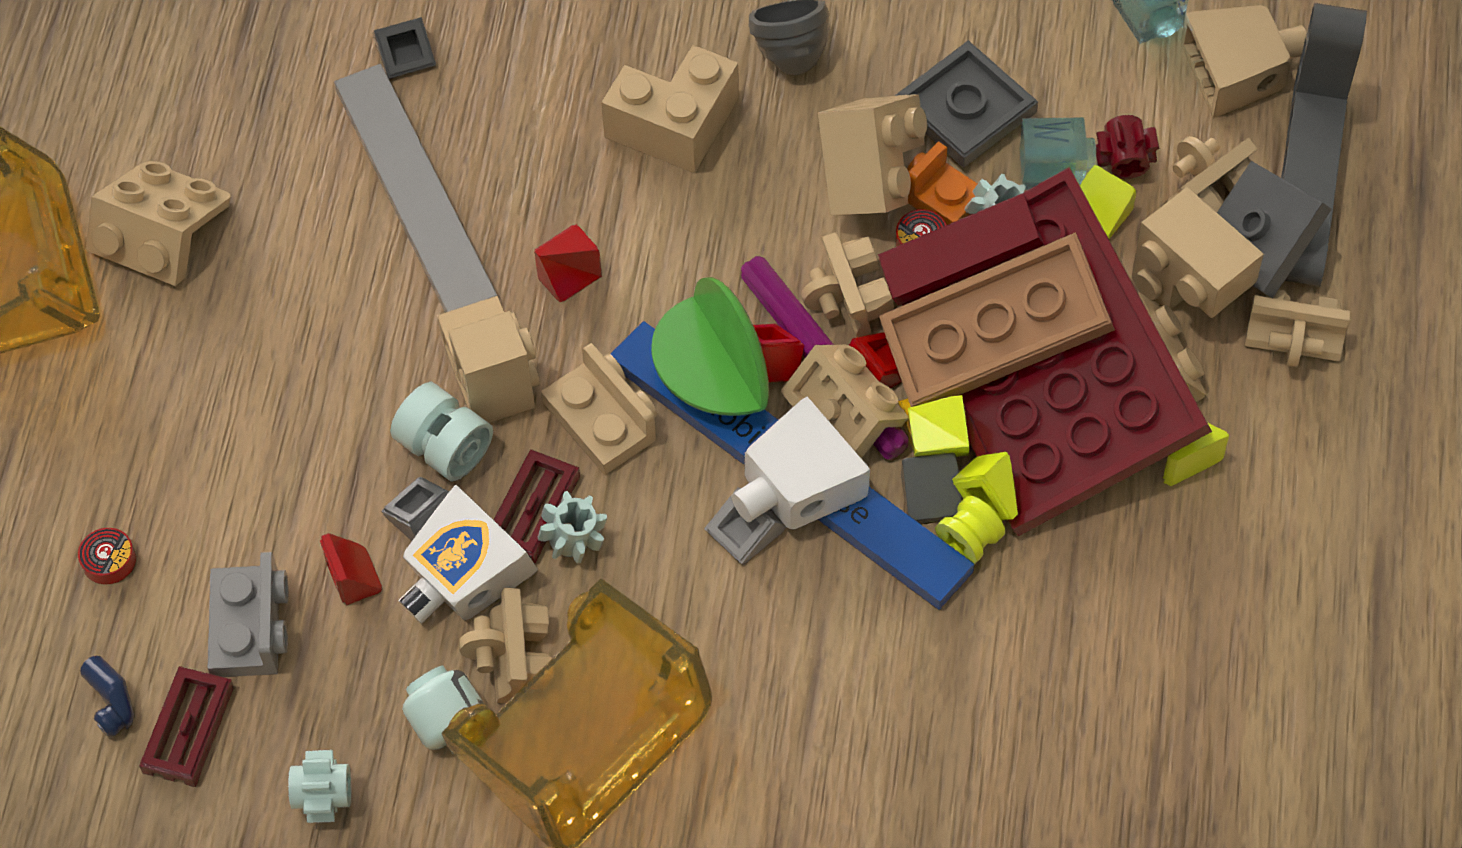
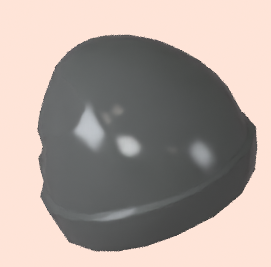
[749,0,830,75]

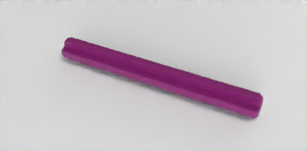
[741,256,909,460]

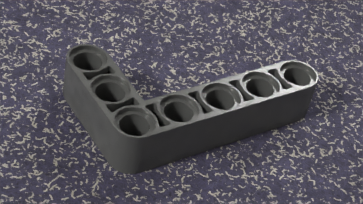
[1281,3,1367,287]

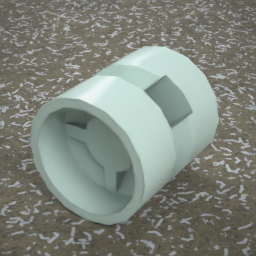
[390,381,493,481]

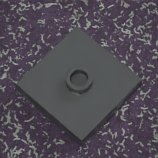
[895,40,1038,168]
[1217,161,1332,298]

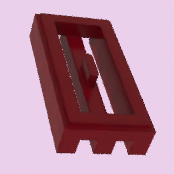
[493,449,580,564]
[139,666,234,787]

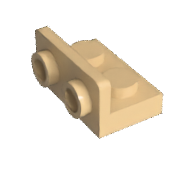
[541,343,658,475]
[780,344,909,459]

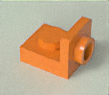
[907,142,977,225]

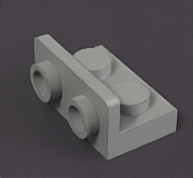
[207,552,289,677]

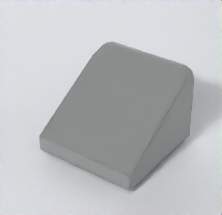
[704,487,786,565]

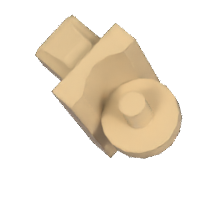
[1164,136,1258,212]
[801,232,894,337]
[1245,290,1350,367]
[459,588,553,704]

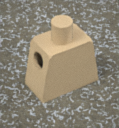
[1181,5,1307,118]

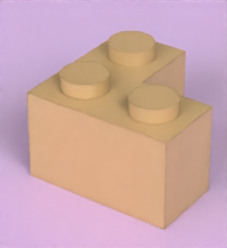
[601,45,739,173]
[818,94,927,216]
[1131,187,1264,318]
[437,296,540,423]

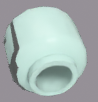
[402,665,487,753]

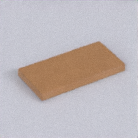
[879,232,1115,407]

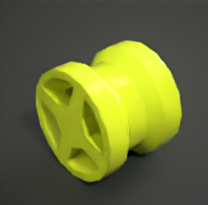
[935,496,1005,565]

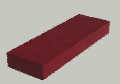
[878,193,1044,306]

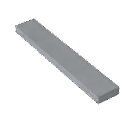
[334,63,497,312]

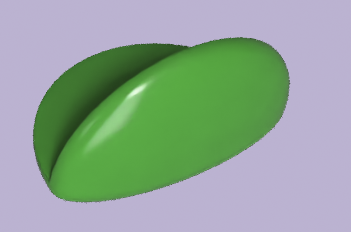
[651,277,769,416]

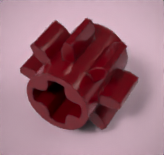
[1094,115,1160,179]

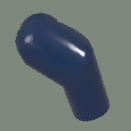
[80,656,135,737]

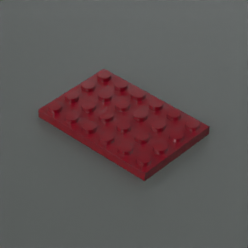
[902,167,1212,536]

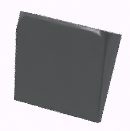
[373,17,436,79]
[901,453,961,523]
[381,477,449,541]

